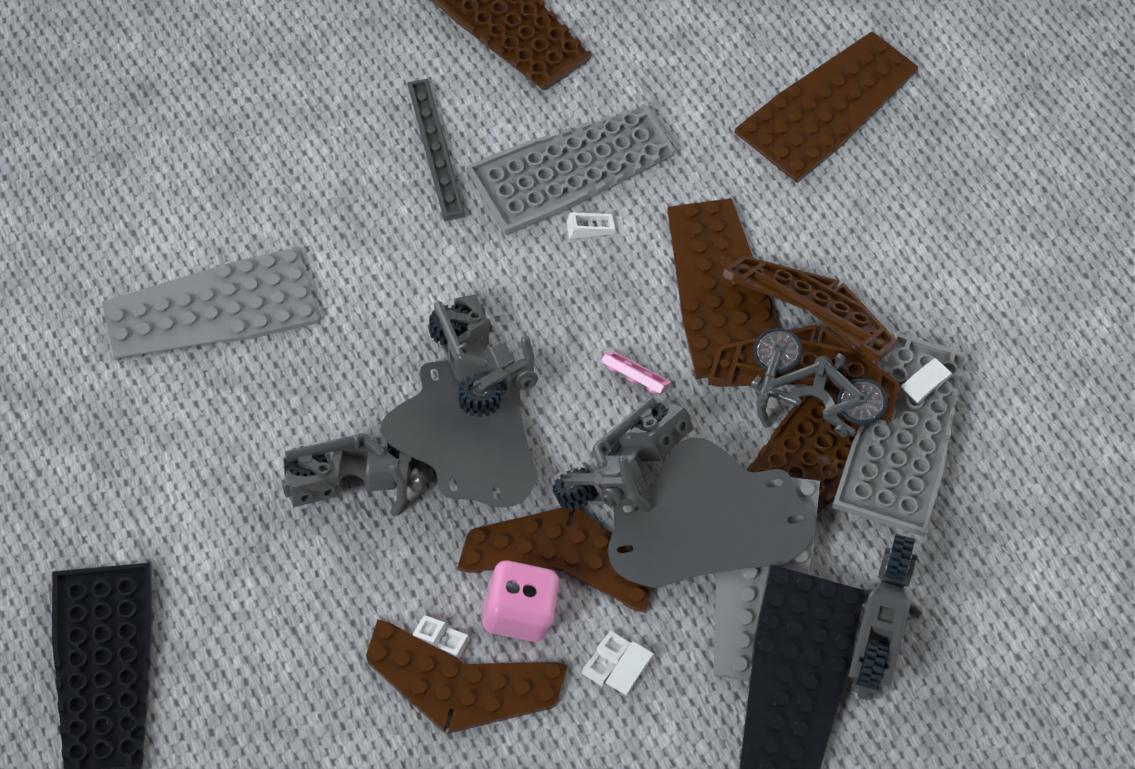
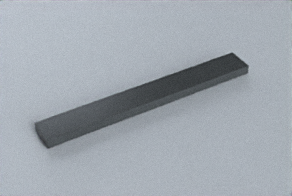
[407,78,465,221]

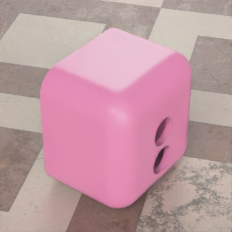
[482,560,559,642]

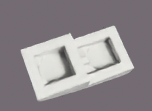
[901,358,952,404]
[413,615,470,660]
[582,631,631,686]
[605,641,654,696]

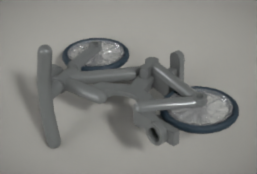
[751,328,888,437]

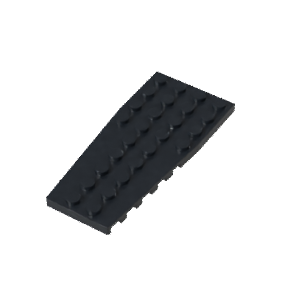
[52,563,153,769]
[739,564,865,769]

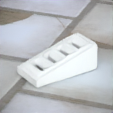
[566,212,616,239]

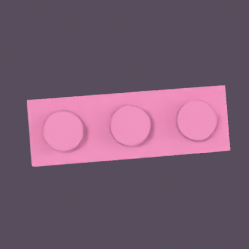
[601,351,671,394]

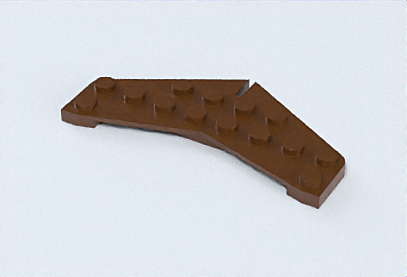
[722,256,896,363]
[708,324,899,422]
[457,508,652,613]
[366,619,568,734]

